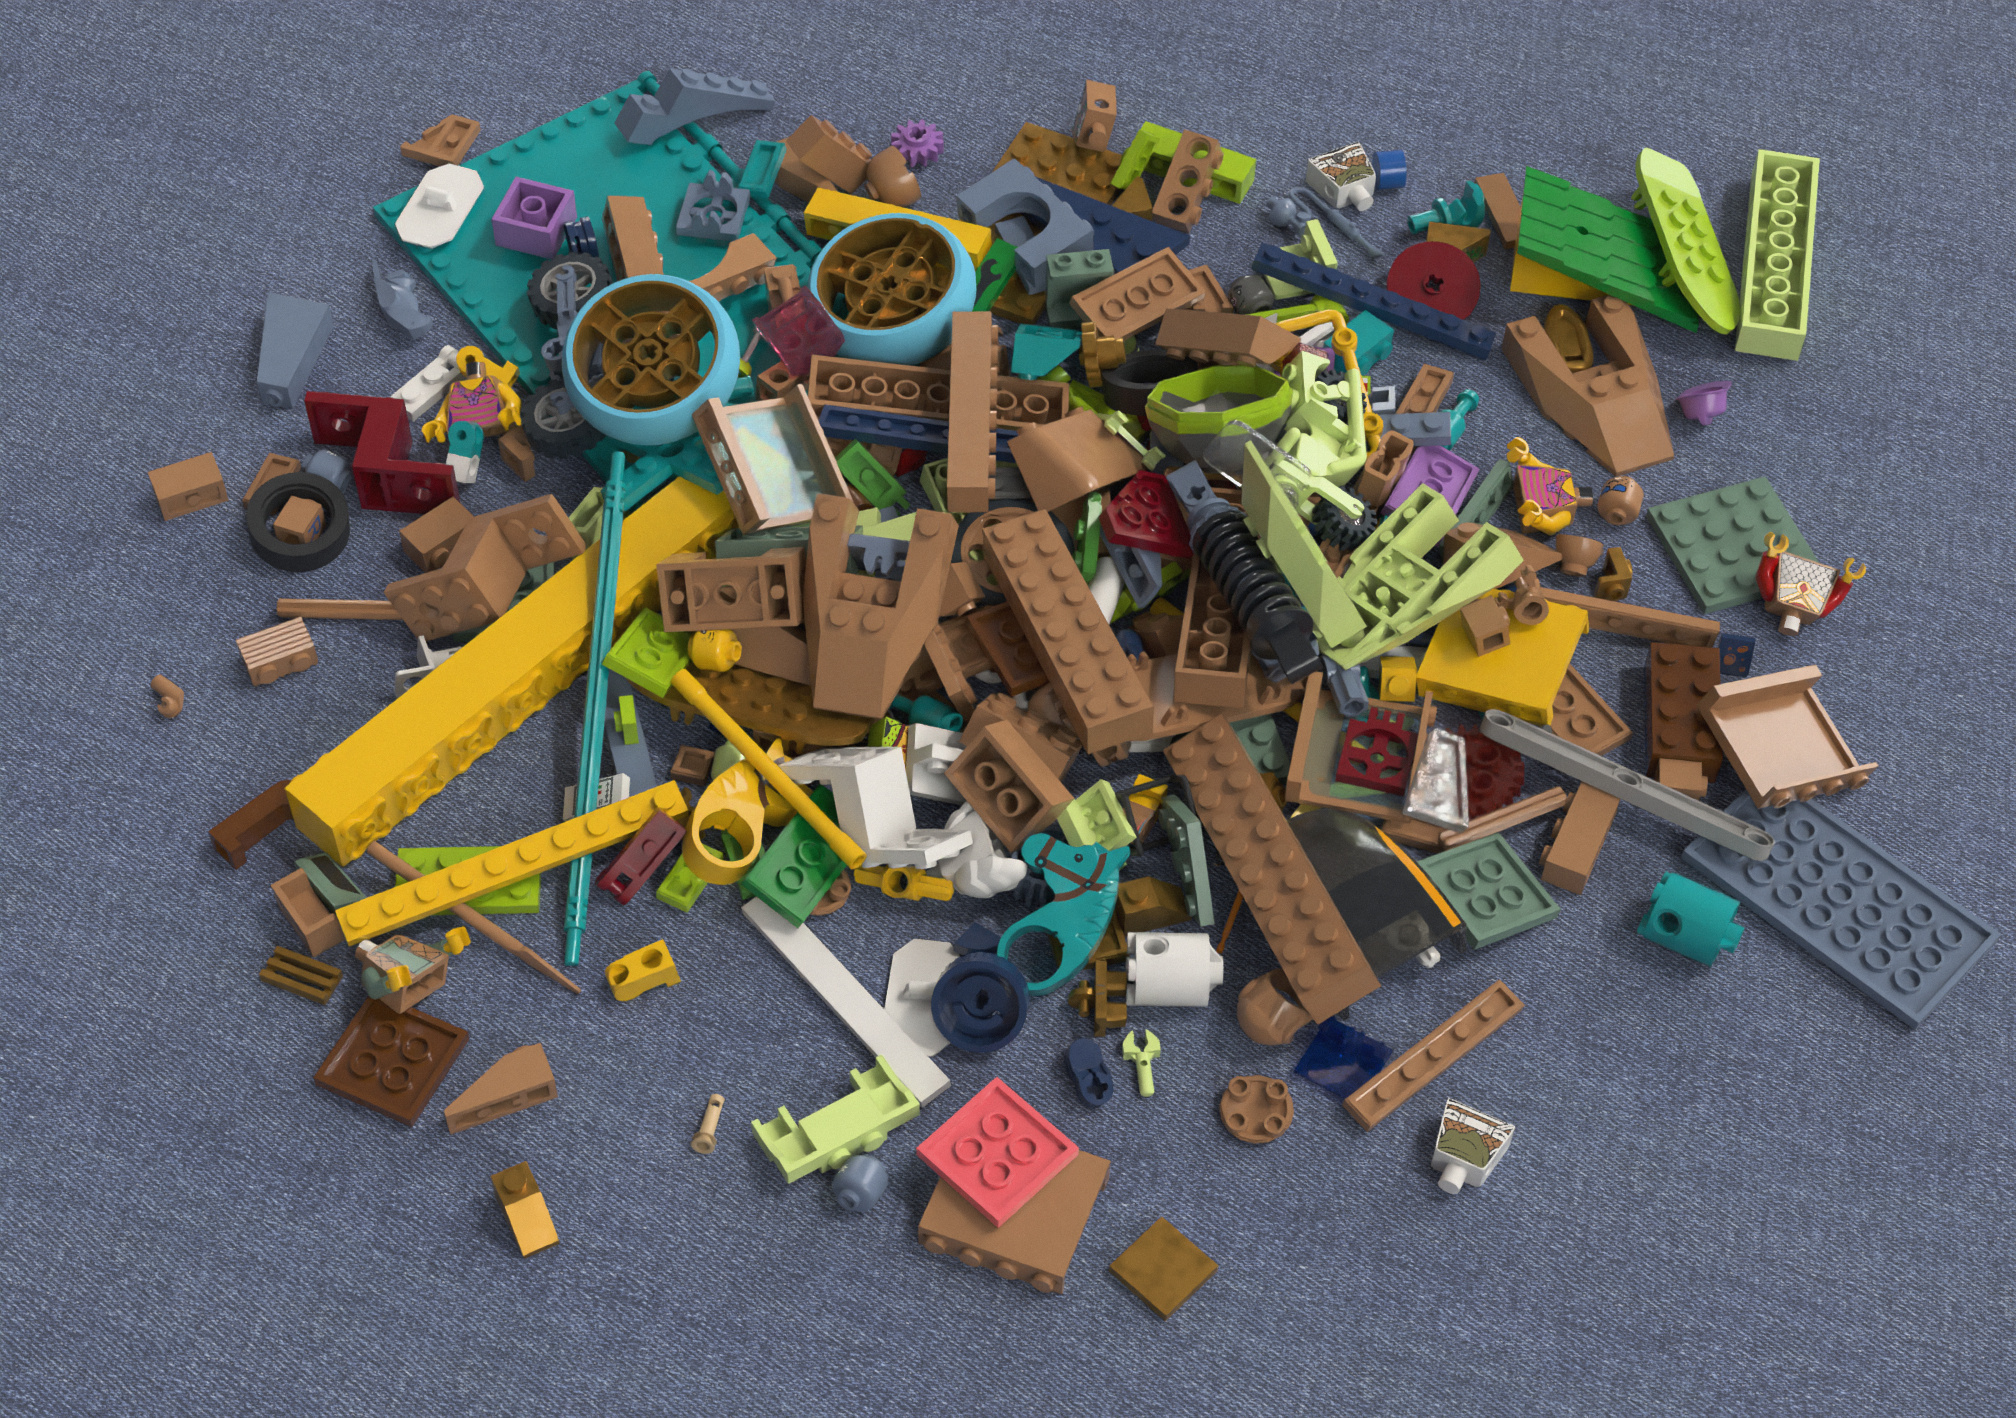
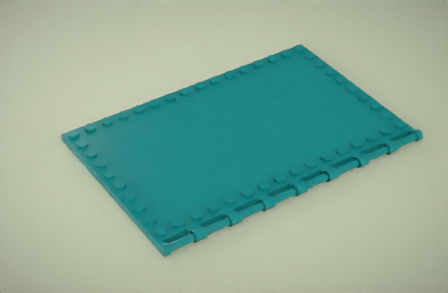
[373,71,920,513]

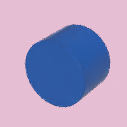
[1372,150,1407,190]

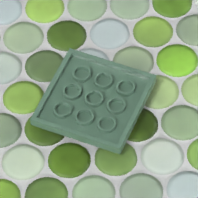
[1646,476,1819,614]

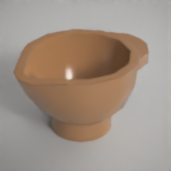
[1555,534,1604,577]

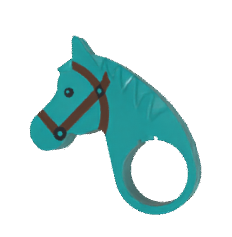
[997,833,1130,996]

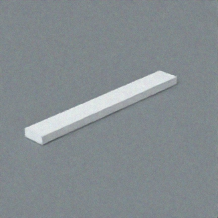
[741,897,951,1108]

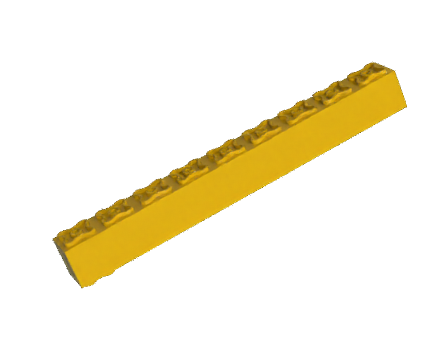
[285,428,791,867]

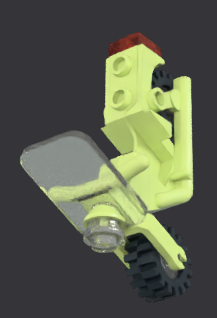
[1203,342,1377,551]

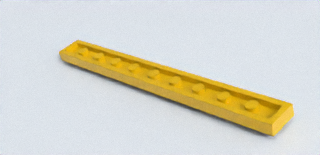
[335,780,688,947]

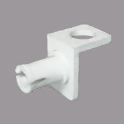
[394,635,462,697]

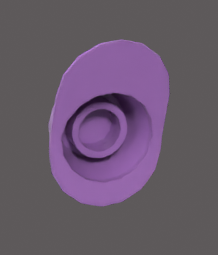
[1675,380,1732,426]

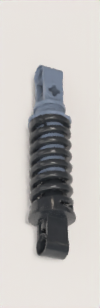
[1165,460,1323,685]

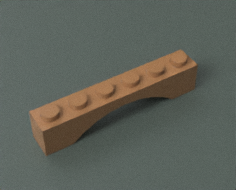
[654,233,777,314]

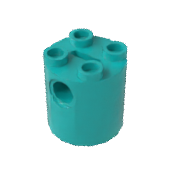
[1637,871,1745,968]

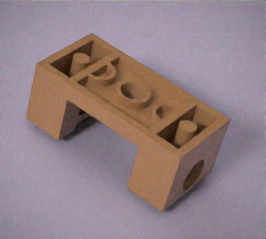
[656,547,806,632]

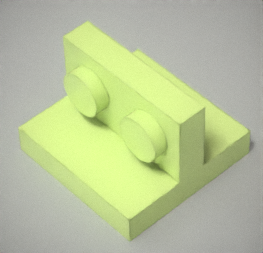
[1057,779,1137,871]

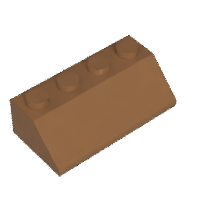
[1155,308,1301,368]

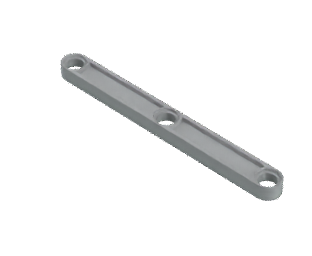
[1480,709,1775,861]

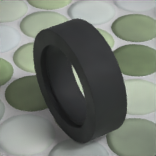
[1102,350,1199,416]
[246,472,350,572]

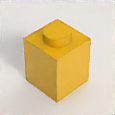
[1378,656,1417,702]

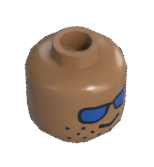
[1597,476,1644,525]

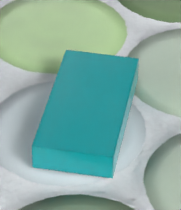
[738,140,787,198]

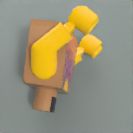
[422,362,522,443]
[1507,437,1593,535]

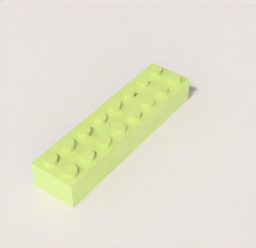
[1735,149,1820,361]

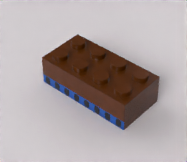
[1644,642,1723,783]

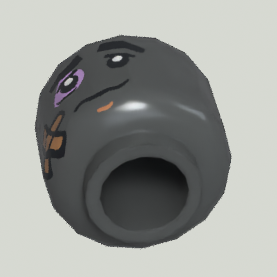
[1228,275,1274,315]

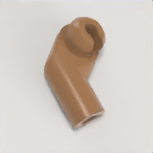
[150,674,184,718]

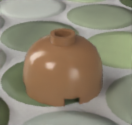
[864,146,921,208]

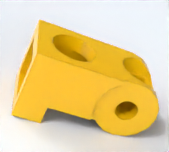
[456,346,520,388]
[605,939,681,1001]

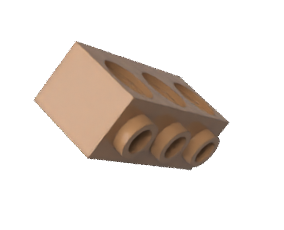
[1151,129,1224,234]

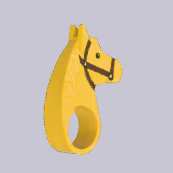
[682,738,813,885]

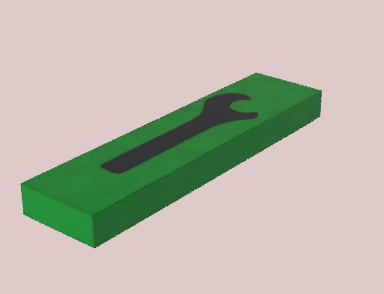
[972,238,1018,312]

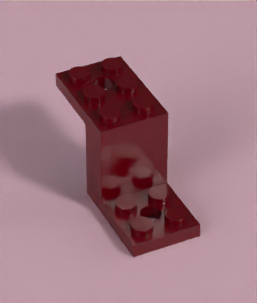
[304,391,461,514]

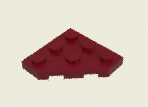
[1099,470,1194,559]

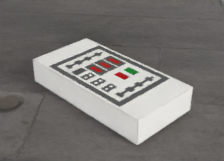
[563,773,630,821]

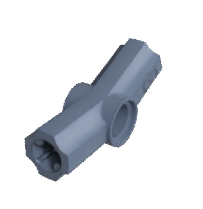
[1318,652,1369,718]

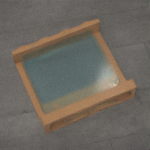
[692,384,854,535]
[1284,672,1437,823]

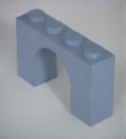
[956,158,1094,289]

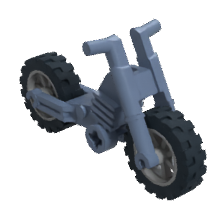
[520,252,674,459]

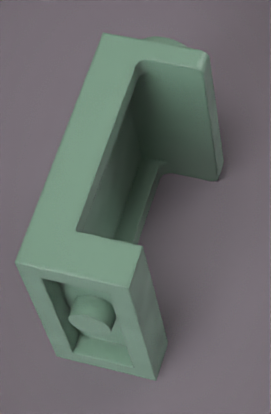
[1045,249,1114,329]

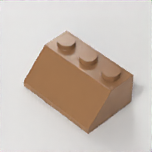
[944,720,1075,853]

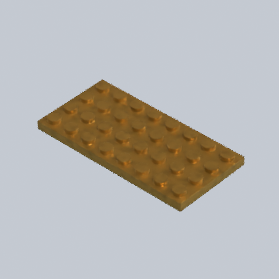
[933,122,1122,325]

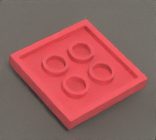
[916,1077,1079,1228]

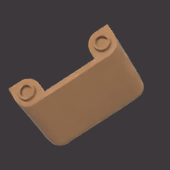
[1007,406,1148,512]

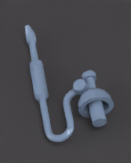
[1266,186,1385,259]

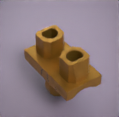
[1068,961,1127,1037]

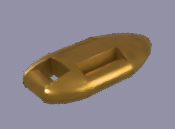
[1543,304,1594,373]

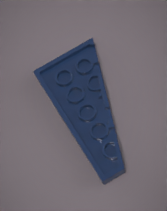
[1020,177,1190,277]

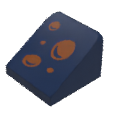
[1717,633,1756,677]

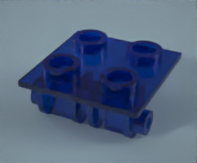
[1294,1016,1394,1099]

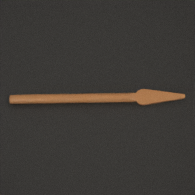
[367,841,581,994]

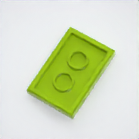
[602,607,693,698]

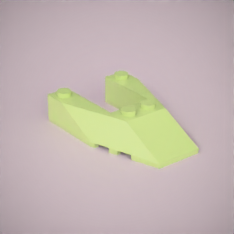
[1242,440,1367,648]
[1318,483,1524,670]

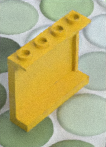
[1416,589,1589,727]

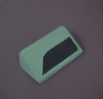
[294,853,367,917]

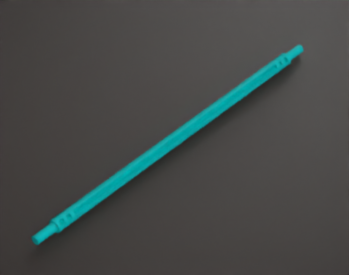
[564,451,626,966]

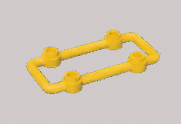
[1270,309,1383,466]

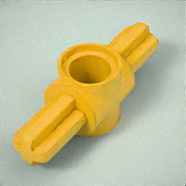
[853,864,955,901]

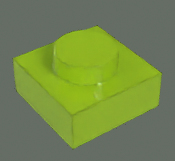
[613,695,639,745]

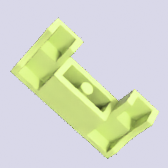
[751,1055,920,1184]

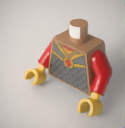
[1755,532,1866,636]

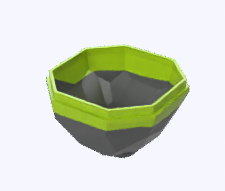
[1145,365,1293,474]

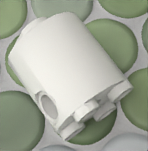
[1125,932,1223,1007]

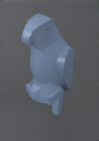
[372,259,433,340]

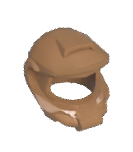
[1236,968,1313,1046]

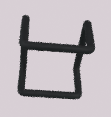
[1114,775,1203,857]

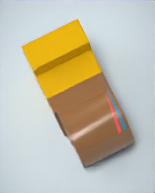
[1123,774,1168,844]

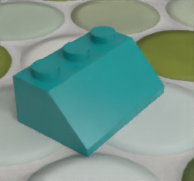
[1011,323,1082,380]

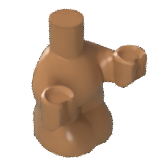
[1494,565,1549,625]

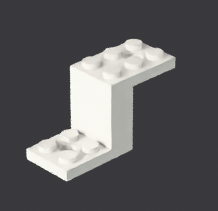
[778,747,973,869]

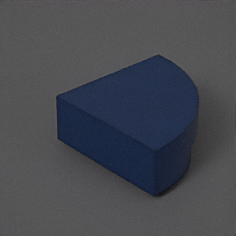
[953,922,1001,956]

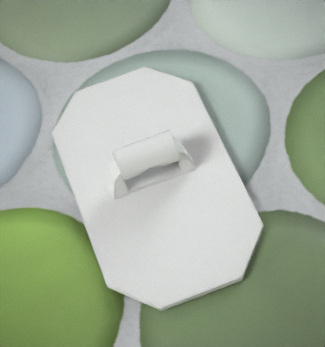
[395,164,484,248]
[884,939,961,1057]

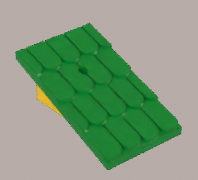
[1510,166,1699,333]

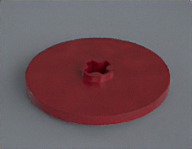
[1386,241,1481,320]

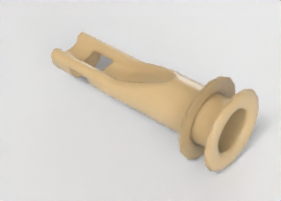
[691,1094,724,1154]

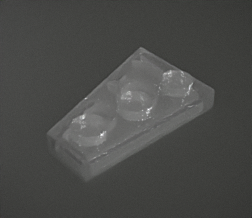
[1402,728,1469,833]

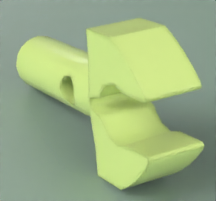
[1122,1030,1161,1097]

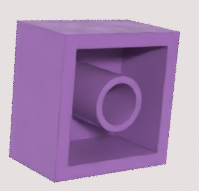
[492,177,577,260]

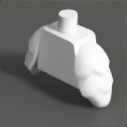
[926,800,1028,898]

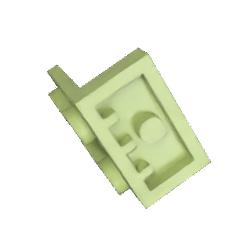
[1264,219,1338,300]

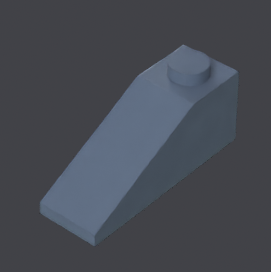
[1100,525,1162,608]

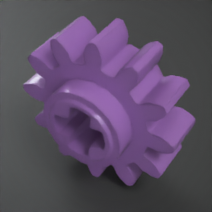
[891,120,944,167]

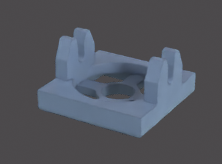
[676,170,750,241]
[847,533,910,581]

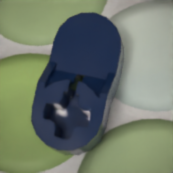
[1064,1038,1114,1108]

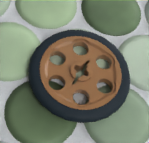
[951,499,1075,606]

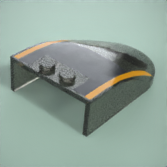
[1287,809,1466,1021]

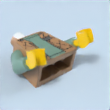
[355,927,471,1014]

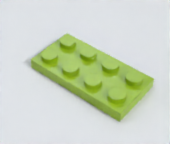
[395,846,542,915]

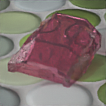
[752,285,845,376]

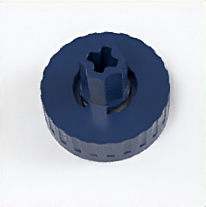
[931,952,1030,1053]

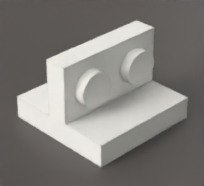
[906,723,967,805]

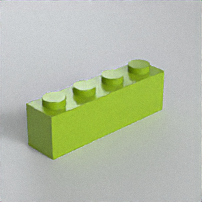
[1131,121,1256,204]

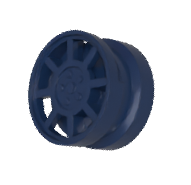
[563,216,599,258]

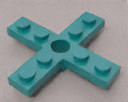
[600,401,744,511]

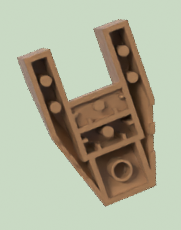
[1501,295,1674,477]
[803,493,959,720]

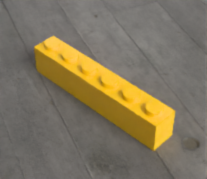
[804,187,992,271]

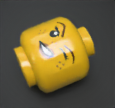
[687,629,742,672]

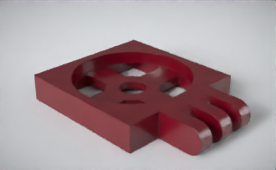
[1335,706,1419,796]

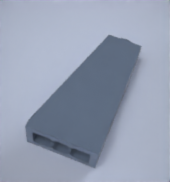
[257,293,334,409]

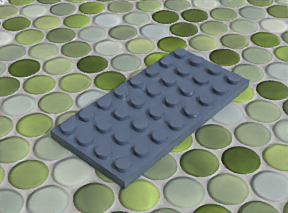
[1681,790,2001,1030]

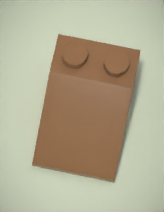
[1443,522,1563,589]

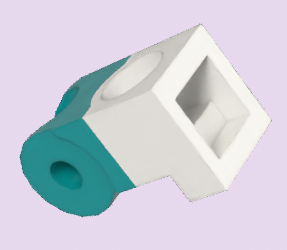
[443,421,484,483]

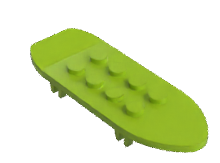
[1631,147,1741,335]

